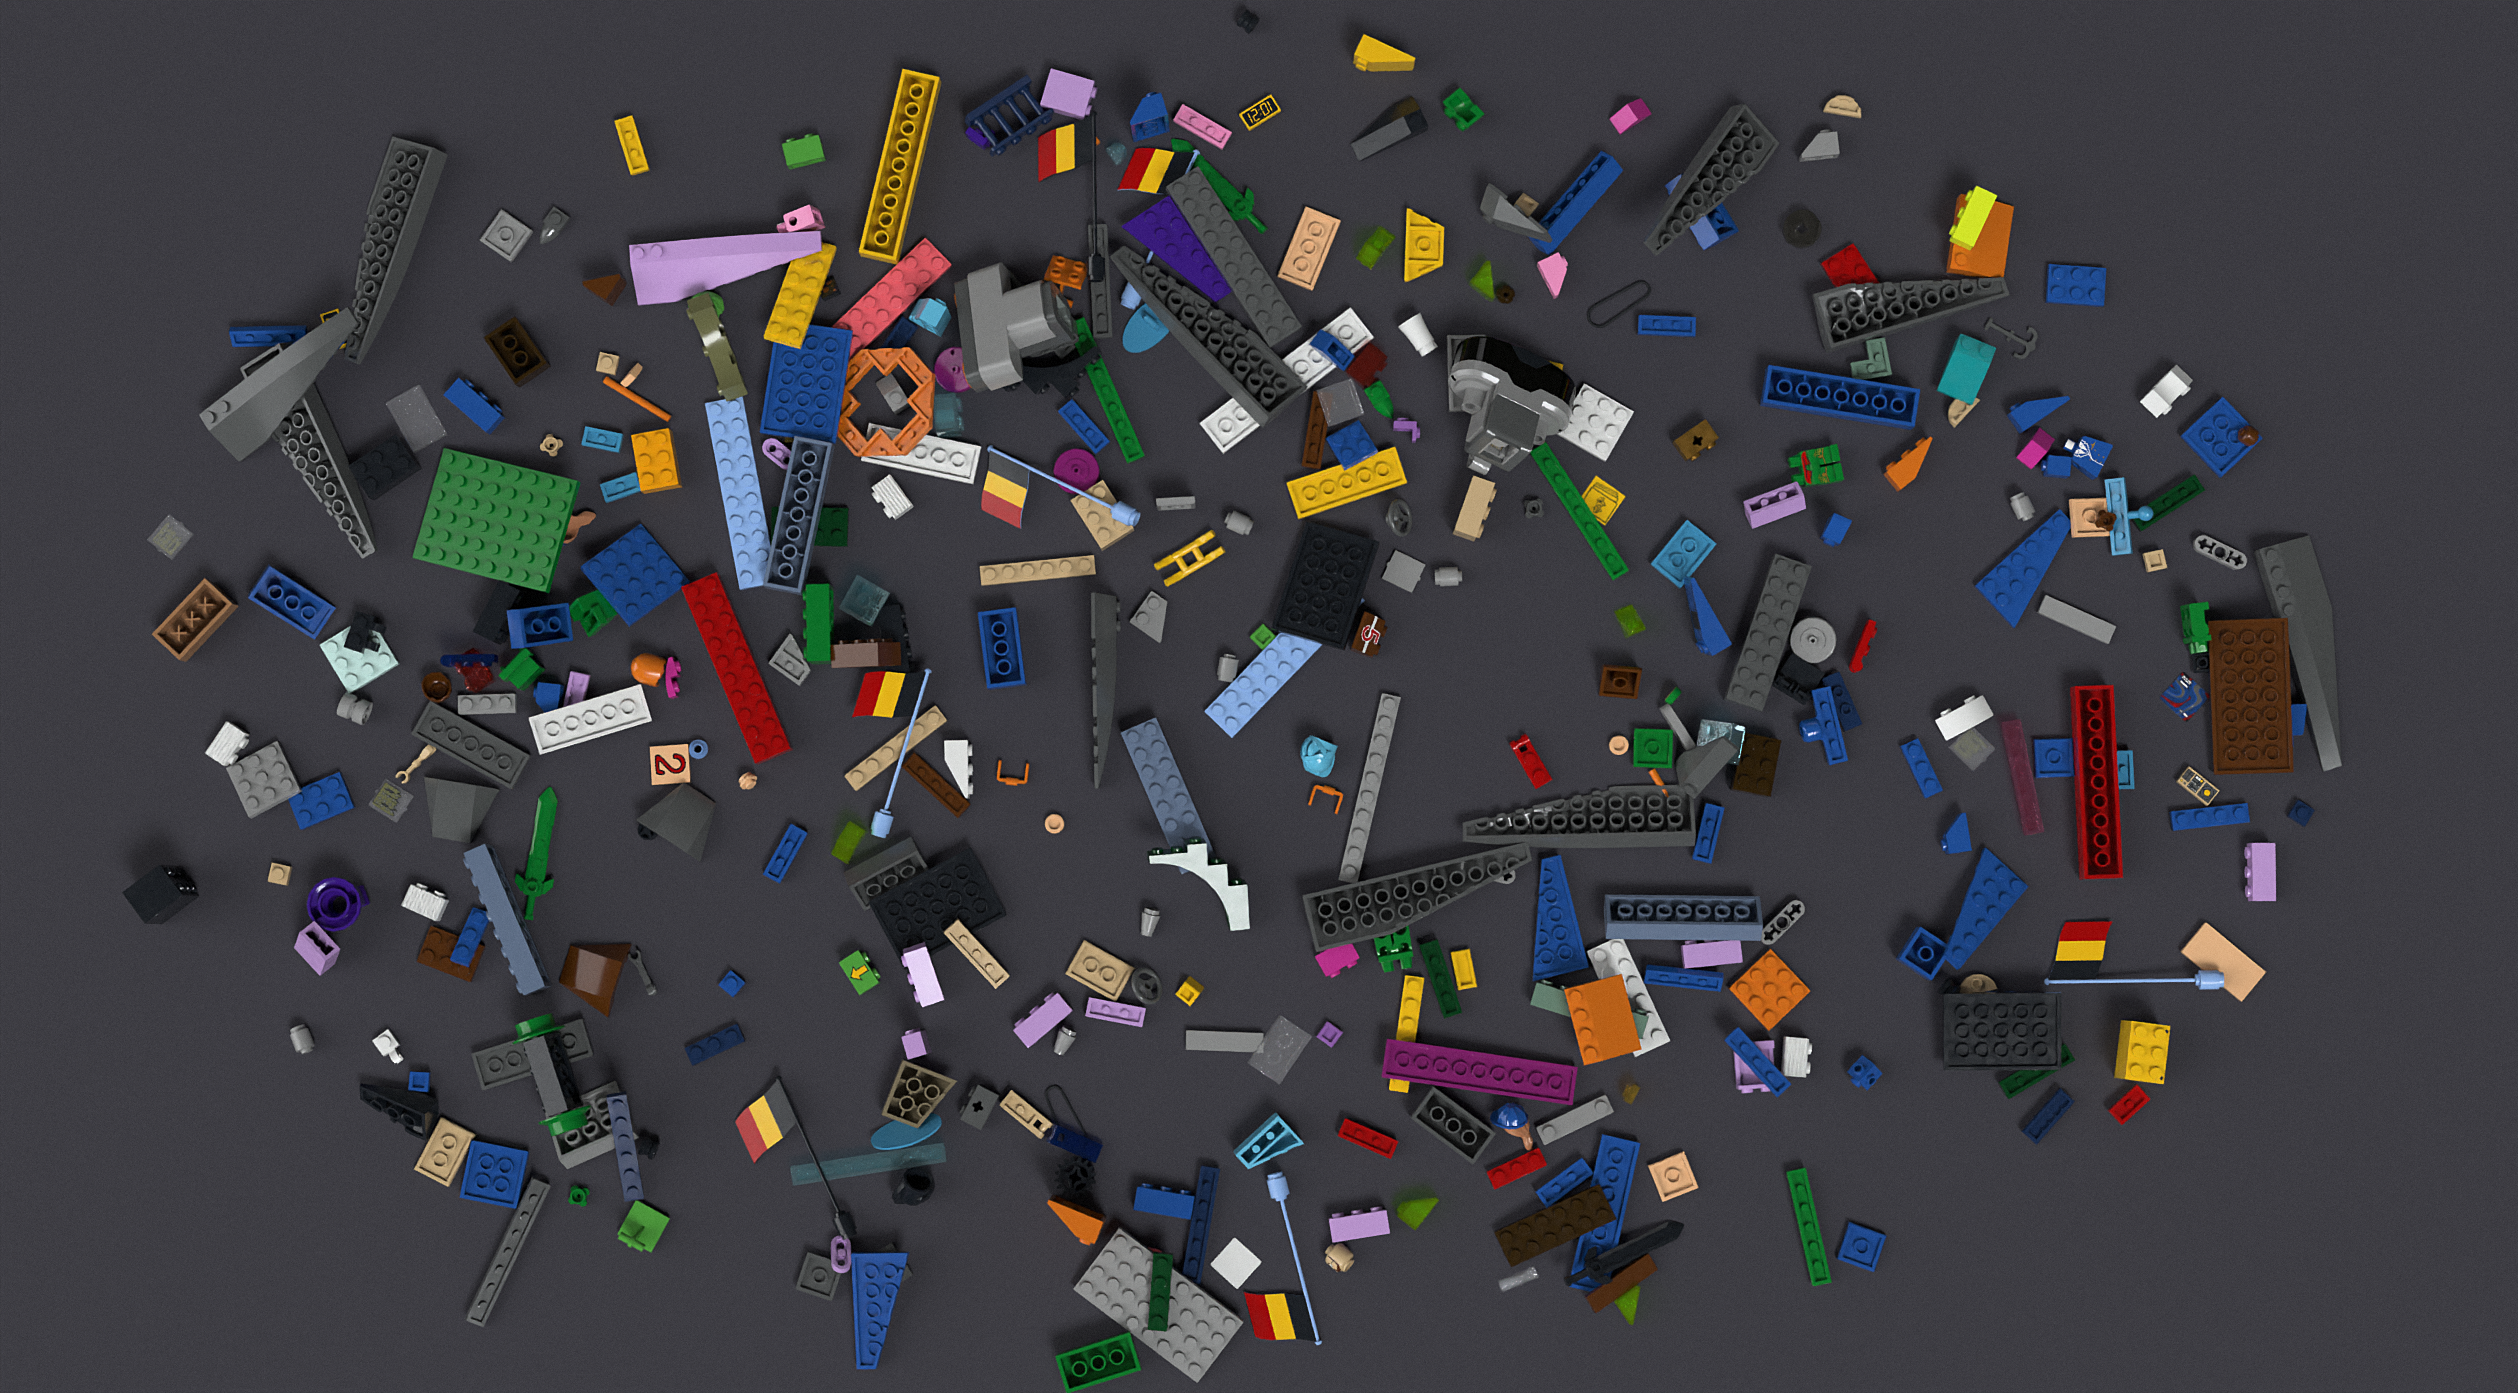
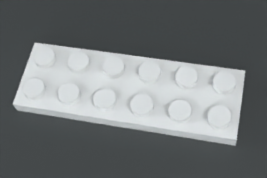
[861,423,982,484]
[529,684,652,755]
[1586,939,1670,1057]

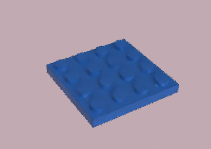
[580,524,690,627]

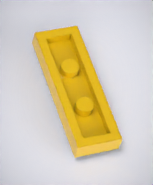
[614,115,650,176]

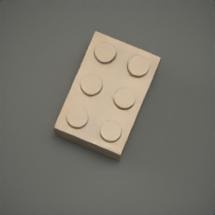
[1453,476,1497,541]
[1071,480,1134,551]

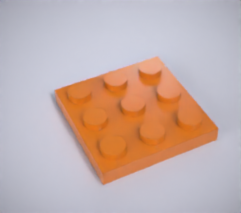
[1728,949,1810,1031]

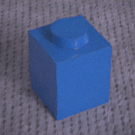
[2041,455,2072,479]

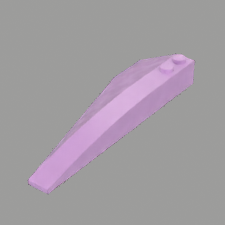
[629,231,822,306]

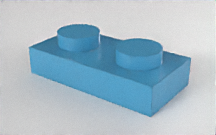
[581,426,624,453]
[600,472,641,503]
[2117,750,2135,790]

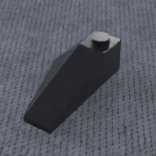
[1351,96,1428,162]
[359,1083,439,1141]

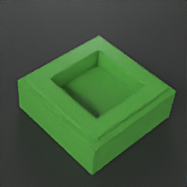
[1250,624,1276,650]

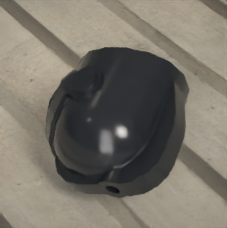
[892,1167,935,1206]

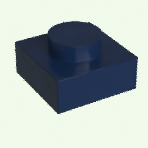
[2287,800,2315,827]

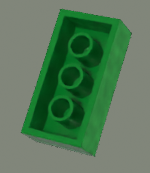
[803,584,834,664]
[1055,1331,1142,1393]

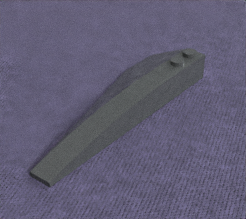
[1643,103,1780,256]
[1812,277,2010,353]
[199,307,359,462]
[1091,593,1121,789]

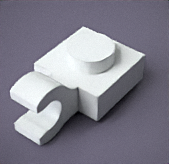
[372,1029,404,1064]

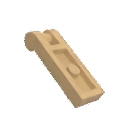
[1000,1090,1053,1139]

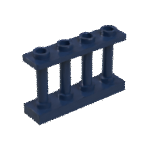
[965,75,1054,157]

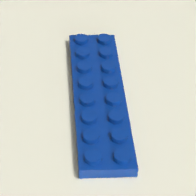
[1569,1134,1640,1292]

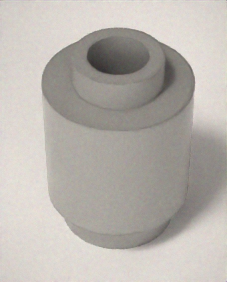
[2010,492,2036,522]
[1224,511,1254,535]
[1435,566,1462,587]
[1217,654,1239,682]
[290,1024,315,1055]

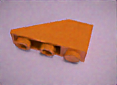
[1883,436,1933,492]

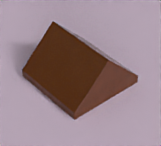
[582,274,627,306]
[1599,664,1642,699]

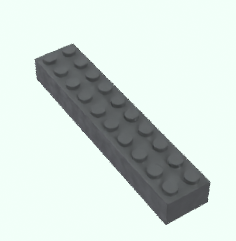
[1166,166,1302,349]

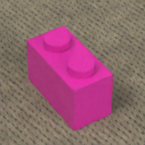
[1315,944,1360,978]

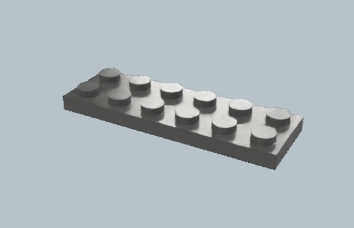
[411,701,531,790]
[471,1019,594,1091]

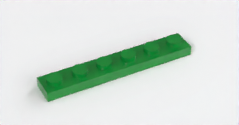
[1786,1167,1832,1286]

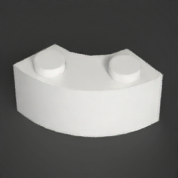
[2140,364,2193,418]
[1935,695,1993,741]

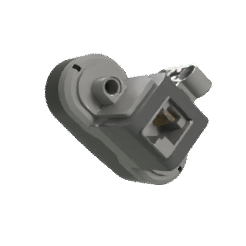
[1448,336,1576,475]

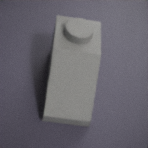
[1799,129,1840,162]
[876,373,910,415]

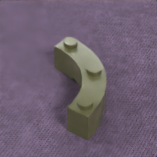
[686,293,748,402]

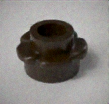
[1496,285,1515,304]

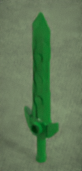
[1171,139,1268,234]
[515,787,558,920]

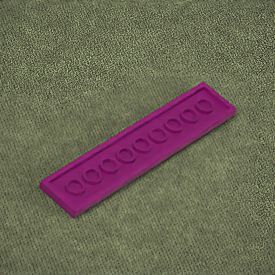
[1381,1039,1578,1105]

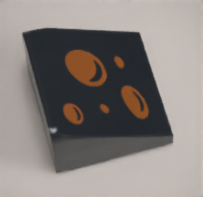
[821,277,841,302]

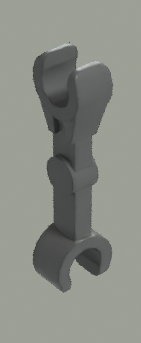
[628,950,658,996]

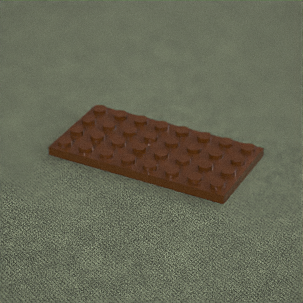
[2208,618,2294,775]

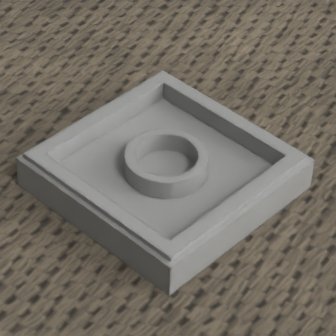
[480,209,533,262]
[1156,496,1196,511]

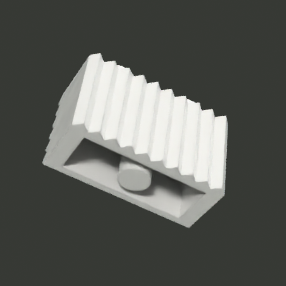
[872,474,914,520]
[205,721,250,766]
[401,882,449,921]
[1781,1036,1812,1078]

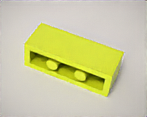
[1949,186,1997,250]

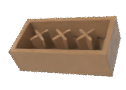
[152,578,239,662]

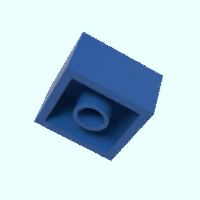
[1896,927,1947,980]

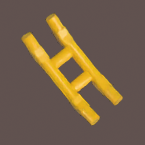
[1154,530,1225,587]

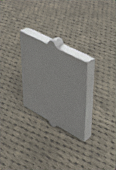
[1382,550,1425,593]

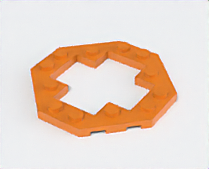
[838,347,935,457]

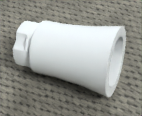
[1398,313,1438,357]

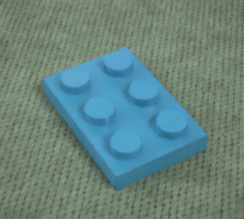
[1650,520,1717,588]

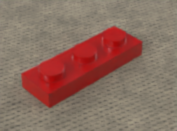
[1337,1118,1398,1159]
[1486,1147,1547,1190]

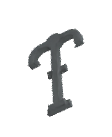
[1984,317,2038,360]

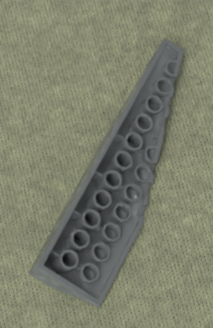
[344,136,448,365]
[1110,246,1307,428]
[240,341,378,559]
[2254,536,2342,771]
[1463,785,1696,848]
[1302,842,1532,952]

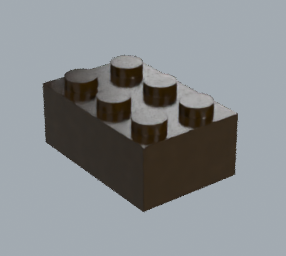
[483,316,551,388]
[1730,733,1781,798]

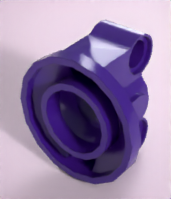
[307,877,370,932]

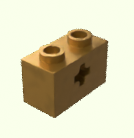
[1672,419,1719,462]

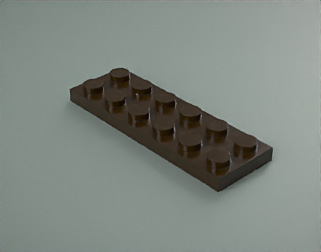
[1494,1183,1617,1267]

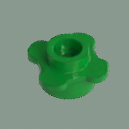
[568,1185,590,1207]

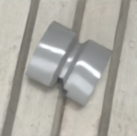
[337,692,373,725]

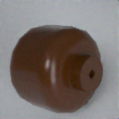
[2238,425,2259,446]

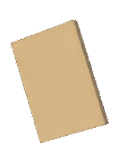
[1065,940,1135,1002]
[414,1117,476,1187]

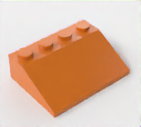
[1946,194,2014,278]
[1564,974,1642,1065]
[1047,1195,1107,1246]

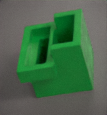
[569,590,617,637]
[498,648,546,691]

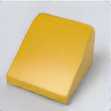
[1175,976,1204,1006]

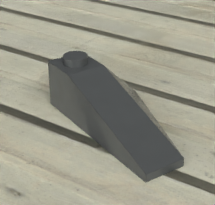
[1480,183,1552,243]
[1675,736,1739,799]

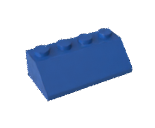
[1130,92,1170,142]
[1665,173,1739,250]

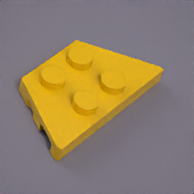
[1404,208,1444,282]

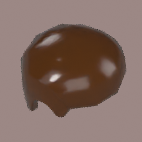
[421,672,452,703]

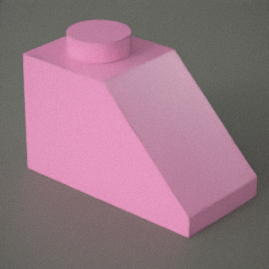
[1537,252,1568,299]

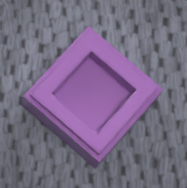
[1316,1021,1343,1048]

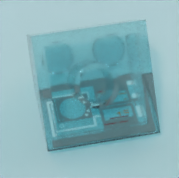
[839,575,890,627]

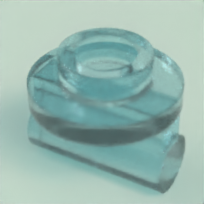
[1105,142,1127,166]

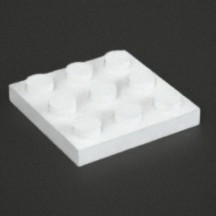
[1557,384,1634,462]

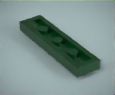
[2131,474,2205,532]
[1419,939,1462,1019]
[1998,1043,2075,1099]
[1148,1252,1174,1332]

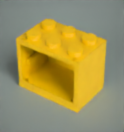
[2114,1020,2170,1084]

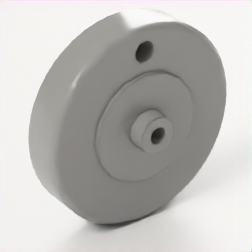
[1790,617,1837,663]

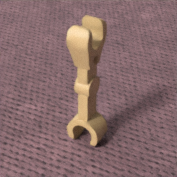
[396,745,436,784]

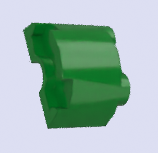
[1443,88,1484,132]

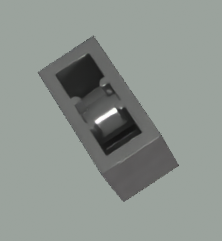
[959,1084,1000,1130]

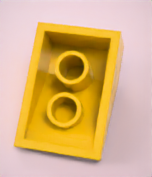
[1353,34,1416,72]

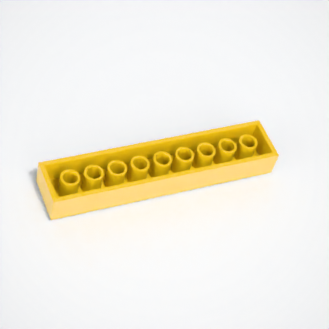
[859,69,942,265]

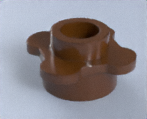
[2095,510,2117,532]

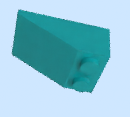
[1936,334,1996,405]

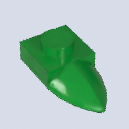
[1364,380,1394,418]

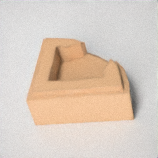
[621,363,642,387]

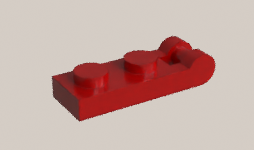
[1849,619,1878,673]
[1509,733,1552,790]

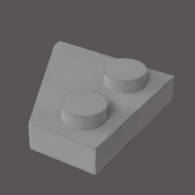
[1130,591,1168,644]
[768,634,811,686]

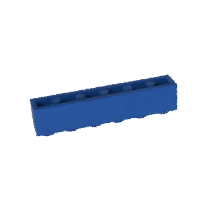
[1527,151,1623,256]

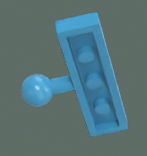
[2105,477,2153,556]

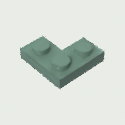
[1850,337,1892,380]

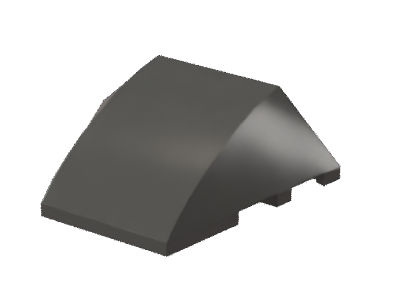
[424,777,500,843]
[636,782,716,862]

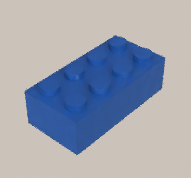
[978,607,1027,690]

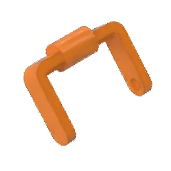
[997,760,1030,786]
[1308,785,1343,814]

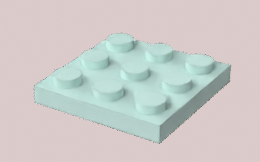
[320,626,400,694]

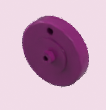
[934,347,971,393]
[1054,448,1100,495]

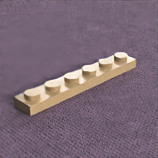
[980,555,1096,586]
[845,705,948,791]

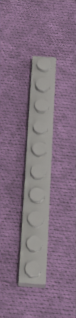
[1338,693,1401,883]

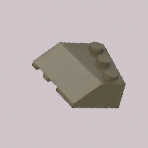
[881,1059,957,1128]

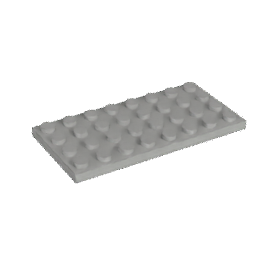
[1074,1227,1244,1383]

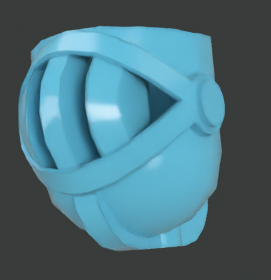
[1300,735,1338,777]

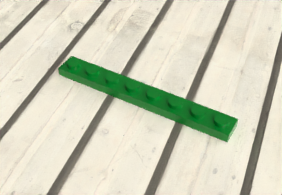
[1075,317,1145,464]
[1530,442,1629,581]

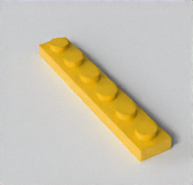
[1389,975,1424,1093]

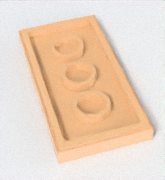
[1277,207,1341,291]
[2180,922,2266,1002]

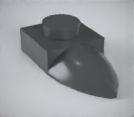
[539,207,570,244]

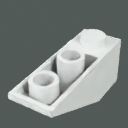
[944,740,973,799]

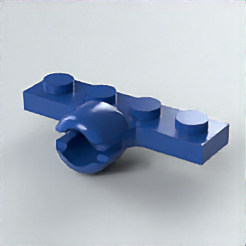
[1799,686,1848,765]

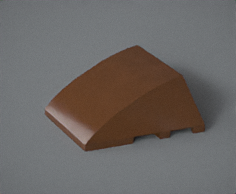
[559,944,632,1018]

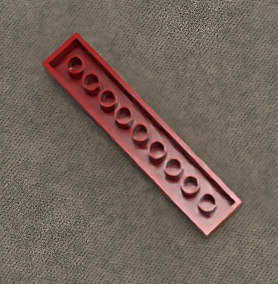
[681,572,794,765]
[2070,685,2123,880]

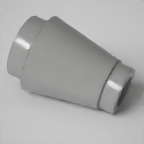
[1141,907,1161,937]
[1053,1025,1077,1056]

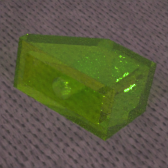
[1356,226,1396,269]
[831,821,868,864]
[1396,1197,1439,1230]

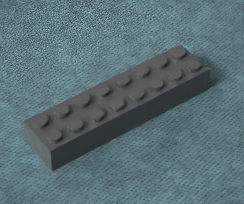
[1723,554,1812,713]

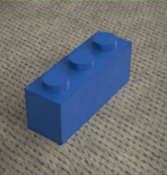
[444,378,505,435]
[1133,1183,1195,1220]

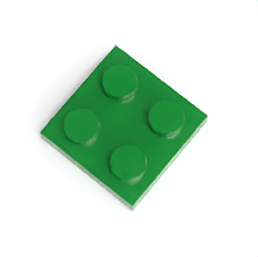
[1633,728,1673,768]

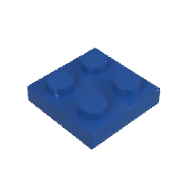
[1326,420,1378,471]

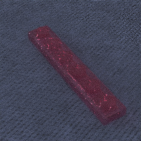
[2000,719,2044,836]

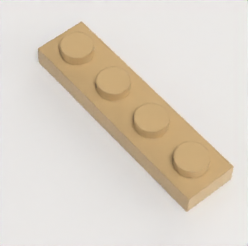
[944,919,1010,989]

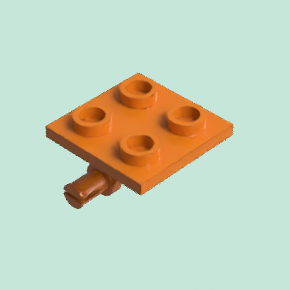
[1044,255,1086,308]

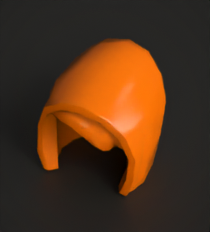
[630,653,667,687]

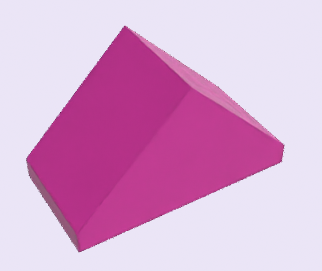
[1609,98,1652,135]
[2016,428,2055,469]

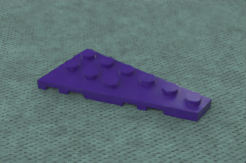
[1121,196,1232,303]

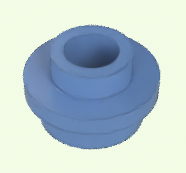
[689,740,708,759]

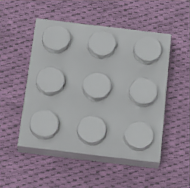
[226,741,302,819]

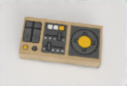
[2176,767,2219,806]

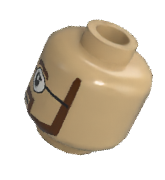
[1325,1243,1354,1272]

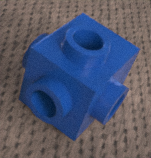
[1847,1055,1883,1090]

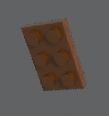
[416,926,486,982]

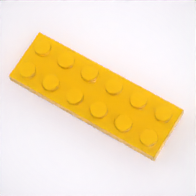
[764,242,837,349]
[1286,447,1407,520]

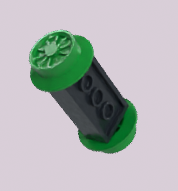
[512,1013,592,1137]

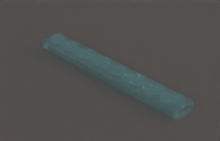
[790,1142,947,1186]

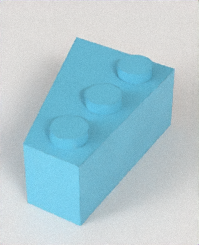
[908,298,952,337]
[1233,1112,1304,1169]

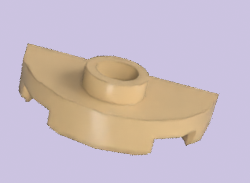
[1823,95,1861,118]
[1948,398,1980,428]
[1959,974,1997,993]

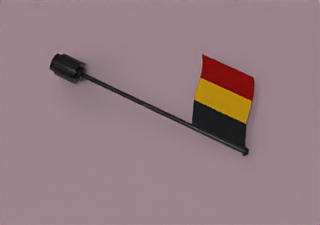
[1038,111,1105,283]
[735,1076,857,1240]

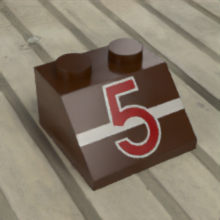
[1351,612,1388,658]

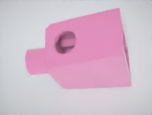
[777,204,825,233]

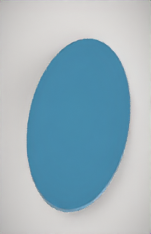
[1123,303,1169,353]
[871,1113,942,1150]

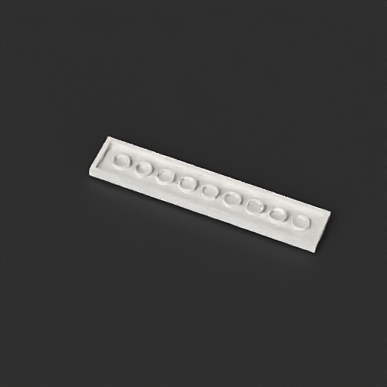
[1200,307,1374,454]

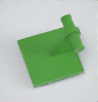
[618,1200,670,1253]

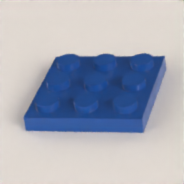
[2180,397,2263,478]
[459,1140,530,1209]

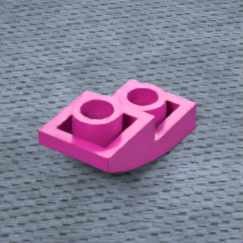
[666,657,682,699]

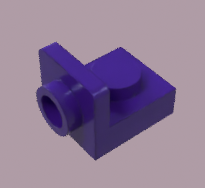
[965,126,996,150]

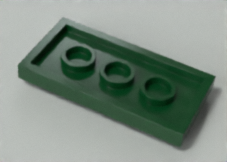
[771,507,849,547]

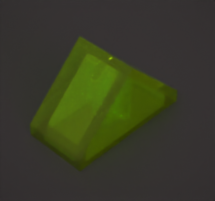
[1469,261,1495,302]
[1614,604,1646,639]
[1613,1285,1640,1325]

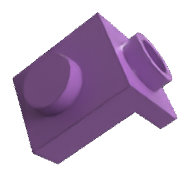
[1393,418,1420,443]

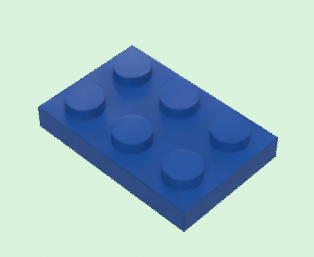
[2046,264,2106,307]
[288,772,356,830]

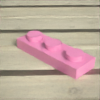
[1173,104,1232,150]

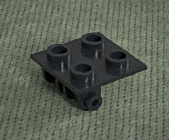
[1772,653,1825,705]

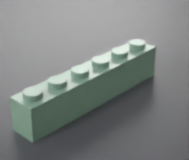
[1530,979,1649,1039]

